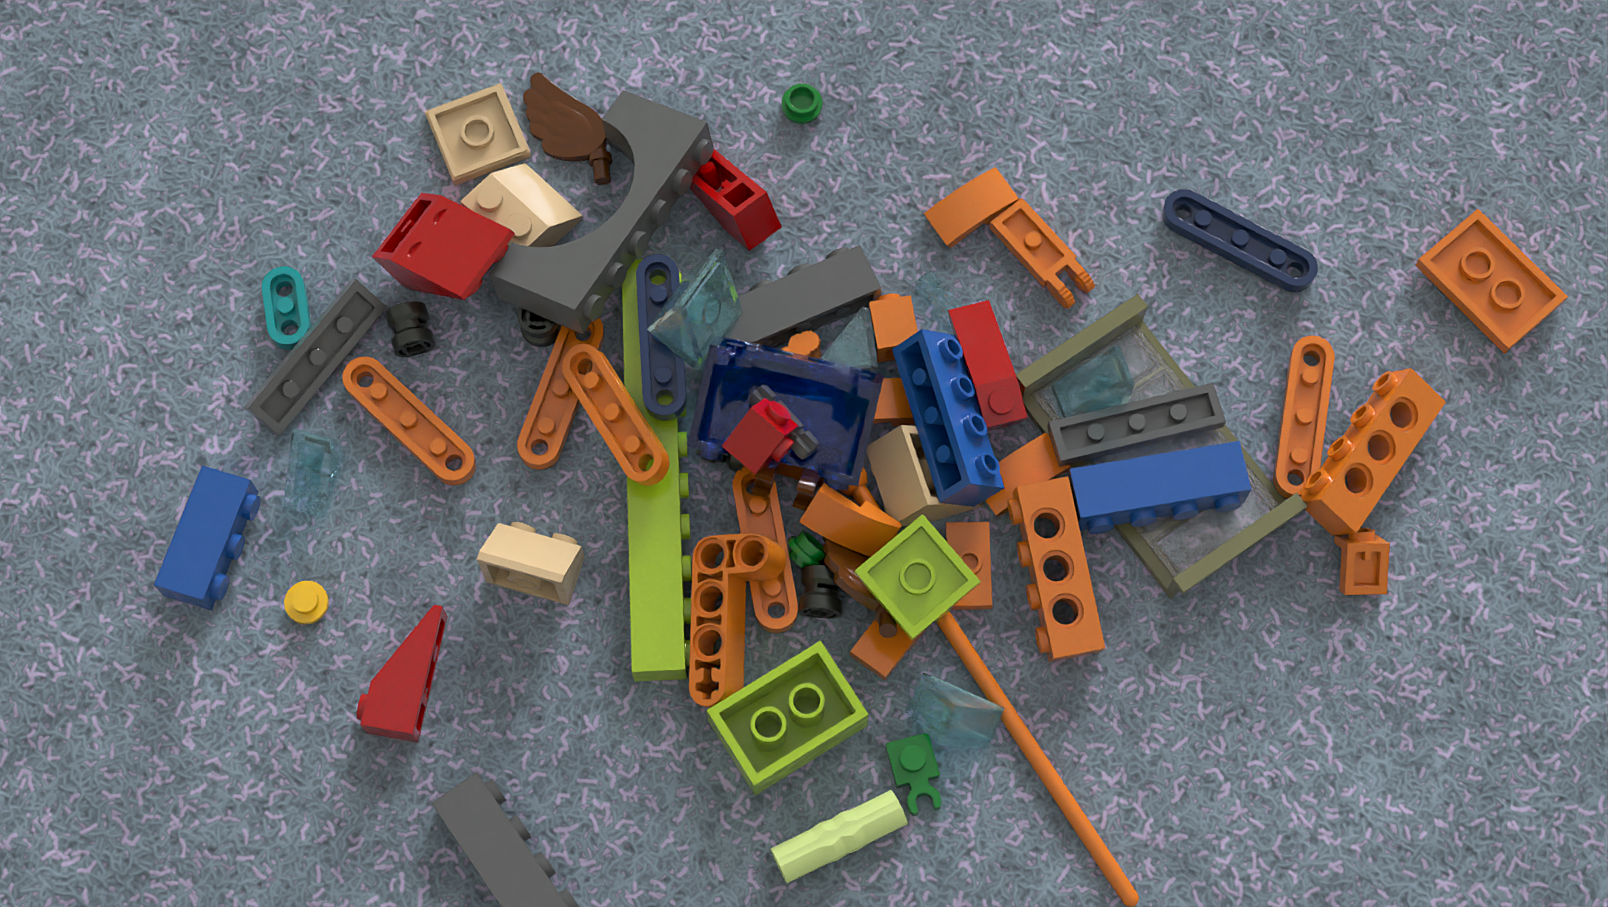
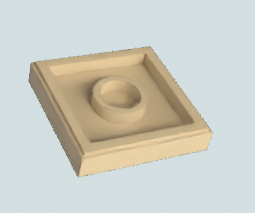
[424,83,531,186]

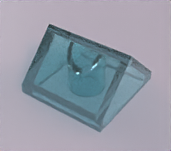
[647,249,743,370]

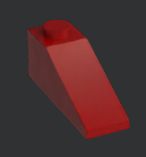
[690,148,782,251]
[947,300,1027,431]
[357,605,448,743]

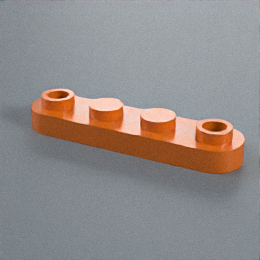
[517,318,605,470]
[1273,335,1335,499]
[562,344,670,486]
[342,356,476,486]
[732,466,798,633]

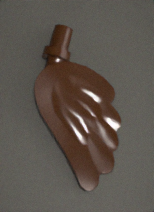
[523,72,612,185]
[822,536,897,638]

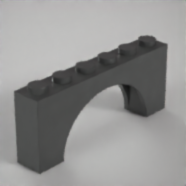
[489,90,714,334]

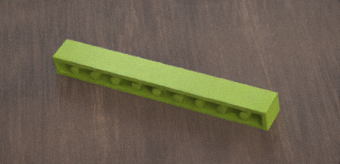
[622,258,692,682]

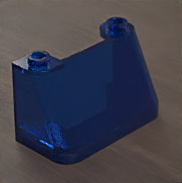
[687,336,884,490]

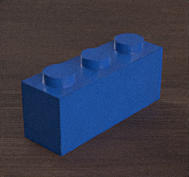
[154,465,260,611]

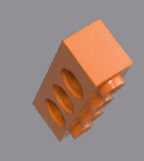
[1301,368,1446,536]
[1007,476,1105,662]

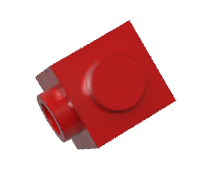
[722,398,799,474]

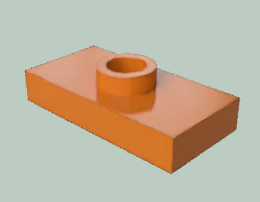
[945,522,993,610]

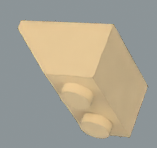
[461,163,583,247]
[865,425,983,526]
[477,522,585,605]

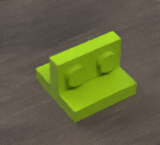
[854,514,981,640]

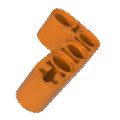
[689,533,787,708]

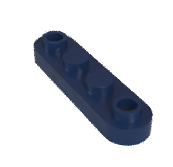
[1162,189,1318,292]
[636,254,687,421]

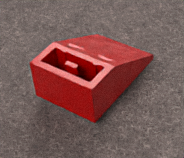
[372,193,515,300]

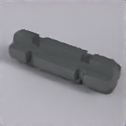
[749,384,819,459]

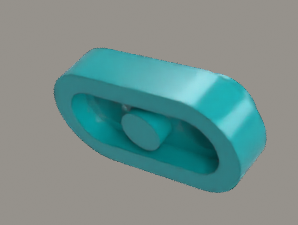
[261,266,312,350]

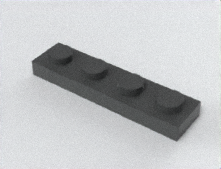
[243,279,387,436]
[1047,383,1226,467]

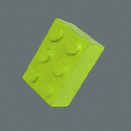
[707,640,869,796]

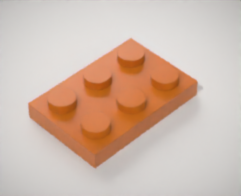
[1415,209,1568,354]

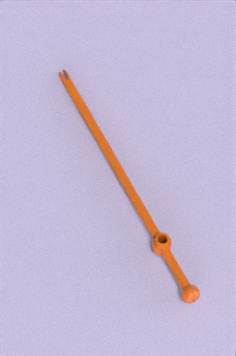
[834,462,1139,907]

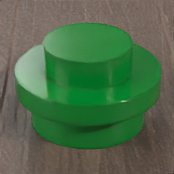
[782,83,822,124]
[787,531,826,568]

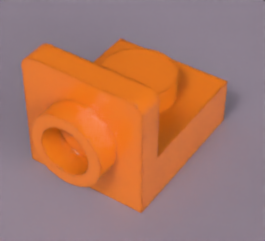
[1334,527,1390,595]

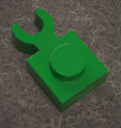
[885,732,941,816]

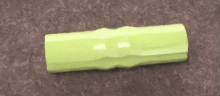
[771,790,908,883]

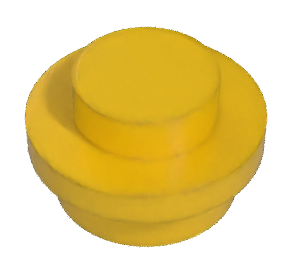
[284,581,329,624]

